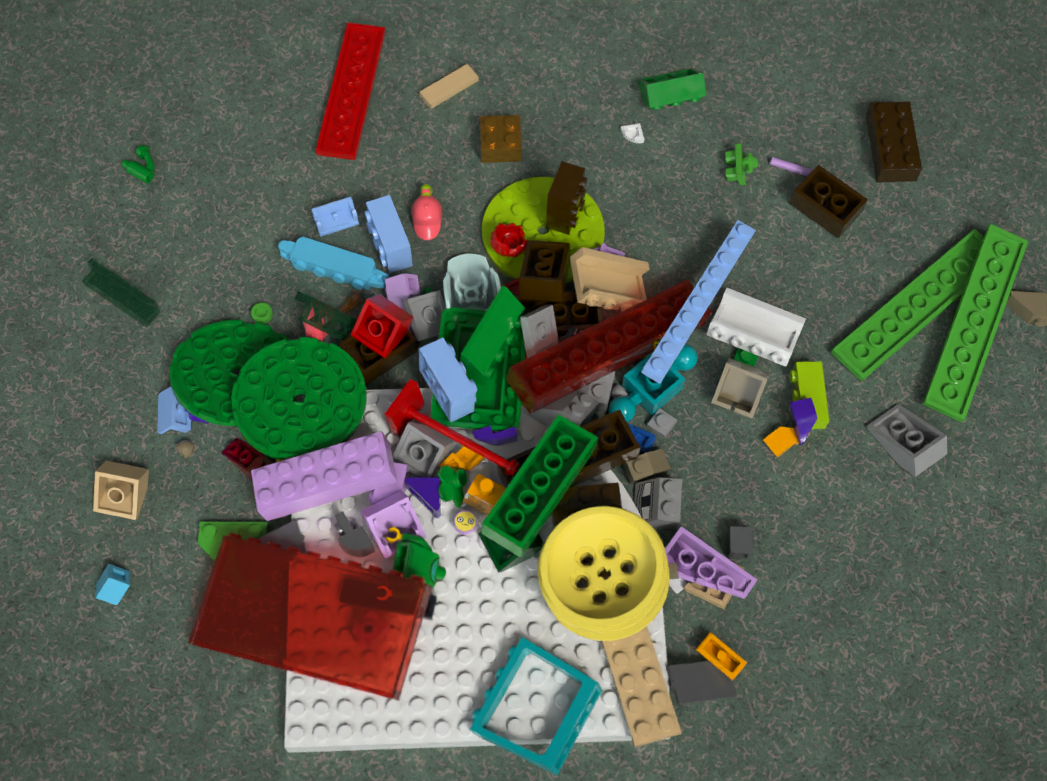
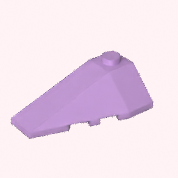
[665,526,757,599]

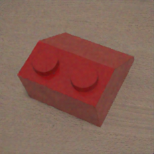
[351,294,414,358]

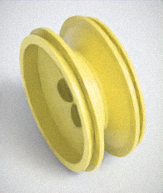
[538,506,670,641]

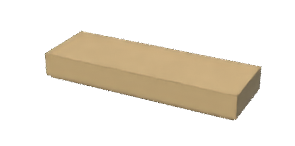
[419,64,479,109]

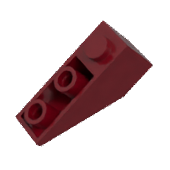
[221,438,274,481]

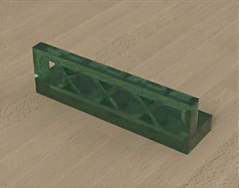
[82,258,161,328]
[295,291,357,341]

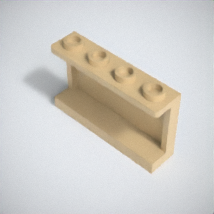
[570,247,656,316]

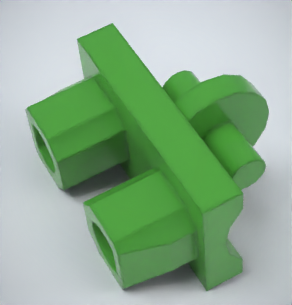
[725,143,758,185]

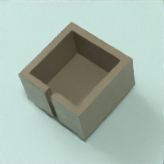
[711,358,770,419]

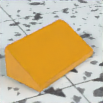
[696,632,747,681]

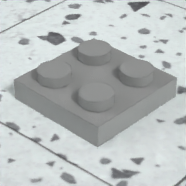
[403,290,446,342]
[520,305,559,359]

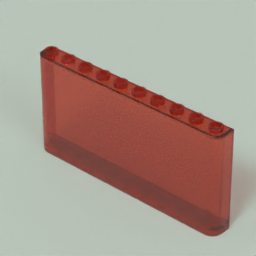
[187,532,432,701]

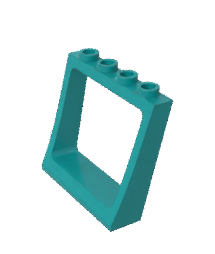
[469,637,603,776]

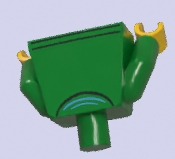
[377,527,446,600]

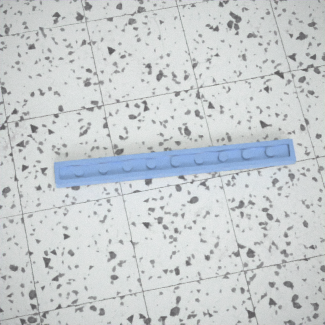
[641,220,756,384]

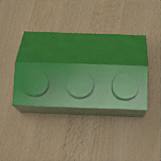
[637,68,706,110]

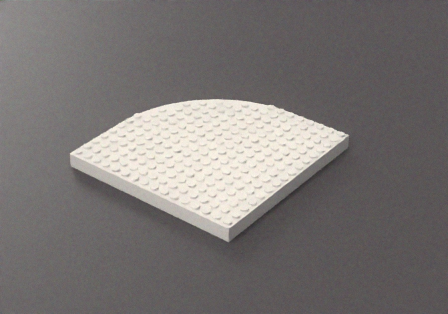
[285,388,671,753]

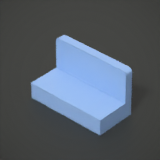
[157,386,191,434]

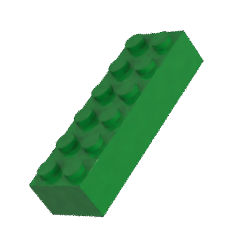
[482,414,598,558]

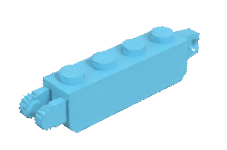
[278,237,389,290]

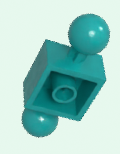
[608,344,698,423]

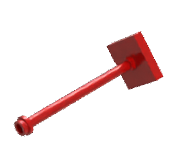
[385,379,521,477]

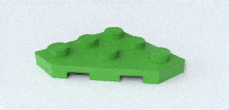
[198,522,269,590]

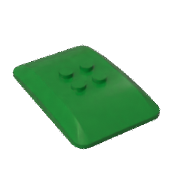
[431,307,526,432]

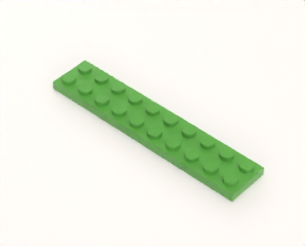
[922,224,1028,422]
[831,229,984,382]

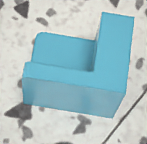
[96,564,130,605]

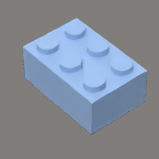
[364,195,413,273]
[419,338,477,423]

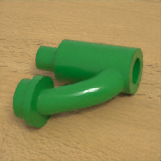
[122,145,155,184]

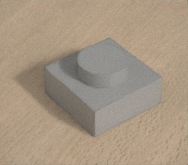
[647,408,677,439]

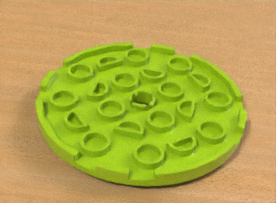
[482,177,605,283]

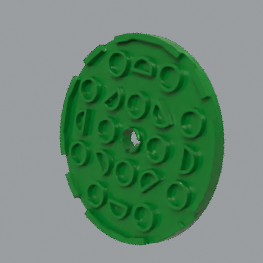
[169,320,295,426]
[231,337,367,460]

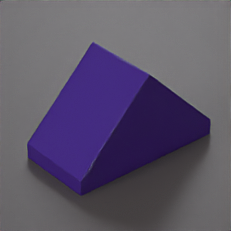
[405,478,441,519]

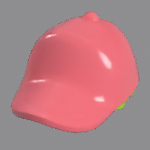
[411,184,442,240]

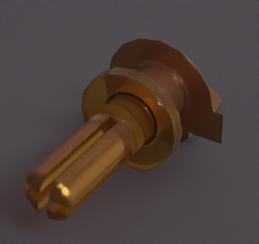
[336,289,365,318]

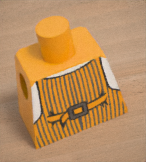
[463,474,506,515]

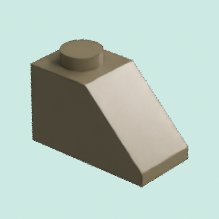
[1006,291,1047,327]
[622,449,670,484]

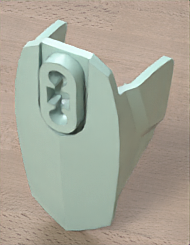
[443,254,501,311]

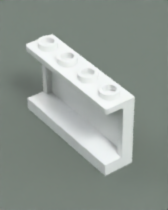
[706,288,806,367]

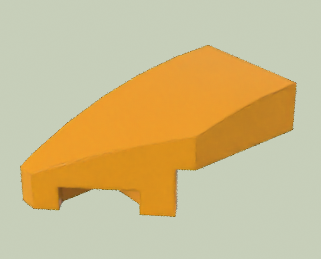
[763,426,810,458]

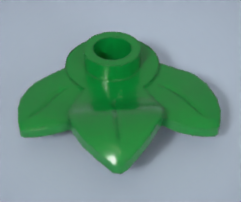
[438,465,468,508]

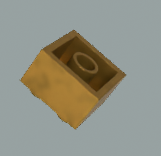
[480,115,522,163]

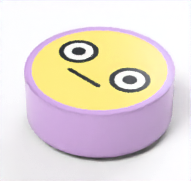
[454,510,477,535]

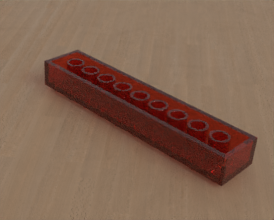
[506,279,712,414]

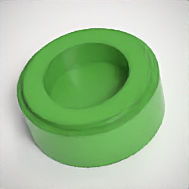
[251,302,273,324]

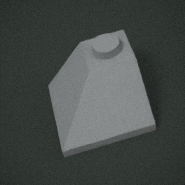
[392,422,455,478]

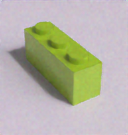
[790,361,829,429]

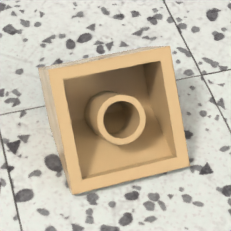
[93,461,149,520]

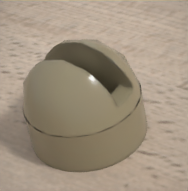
[175,440,195,459]

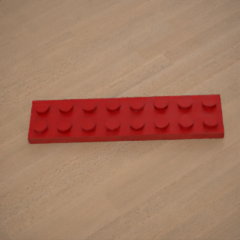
[316,22,386,160]

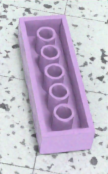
[251,431,398,521]

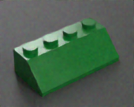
[460,285,524,386]

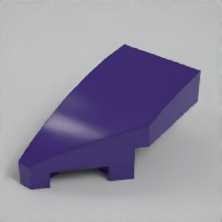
[789,398,818,445]
[472,426,518,445]

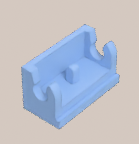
[312,197,359,237]

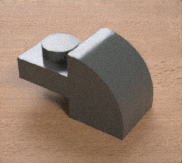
[334,511,375,557]

